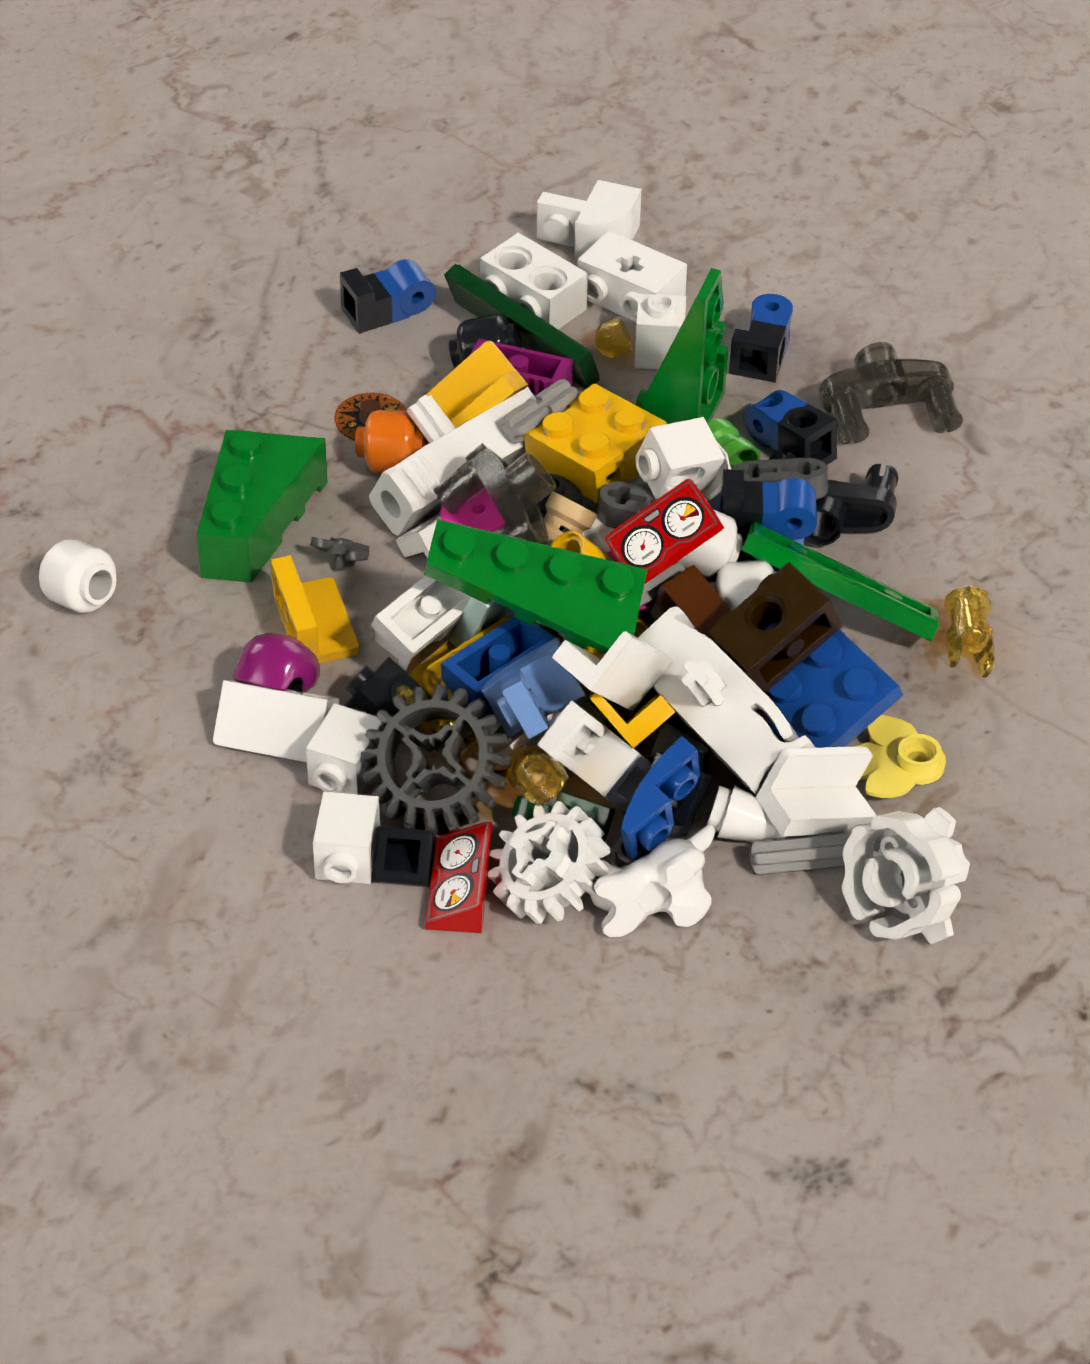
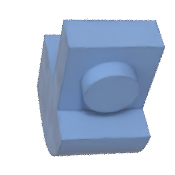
[481,637,586,739]

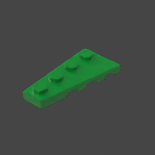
[424,519,647,654]

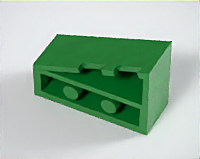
[197,430,328,583]

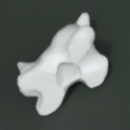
[590,825,716,937]

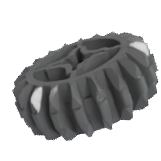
[361,684,512,835]

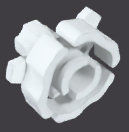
[842,807,970,945]

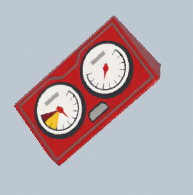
[605,478,724,584]
[425,822,492,933]

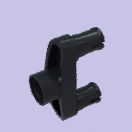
[769,451,899,546]

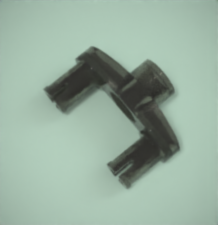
[819,342,963,444]
[433,443,556,545]

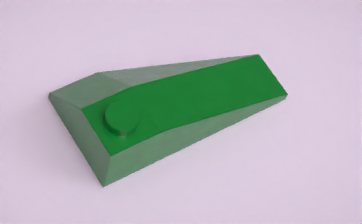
[635,268,728,424]

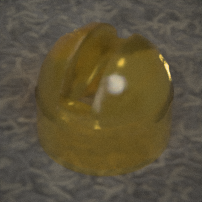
[595,316,634,358]

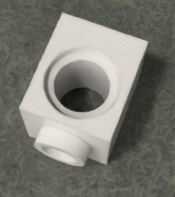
[634,293,686,370]
[635,417,725,499]
[306,703,384,795]
[313,792,380,884]

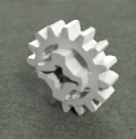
[488,801,610,924]

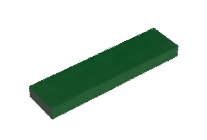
[444,264,600,389]

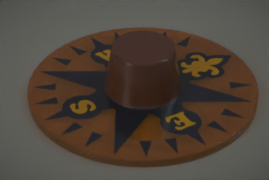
[334,393,406,441]

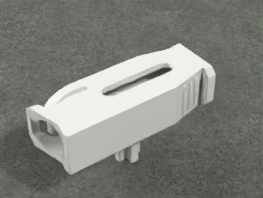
[369,387,536,536]
[638,606,816,796]

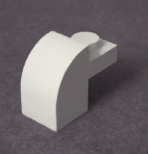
[537,180,642,260]
[537,700,652,810]

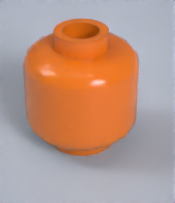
[355,410,429,474]

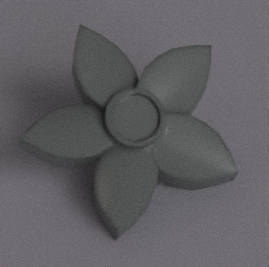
[310,537,370,570]

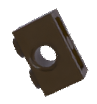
[708,562,843,693]

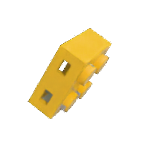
[524,383,667,504]

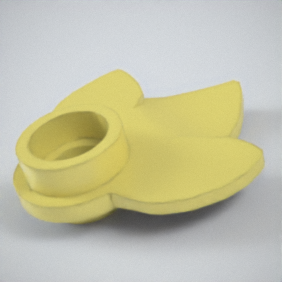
[854,715,946,798]

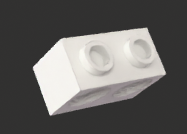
[480,233,588,330]

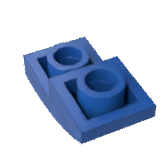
[621,736,700,861]

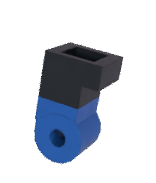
[340,259,436,334]
[729,294,793,383]
[743,390,837,465]
[720,469,817,540]

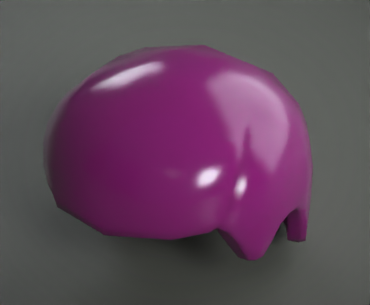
[232,633,320,692]

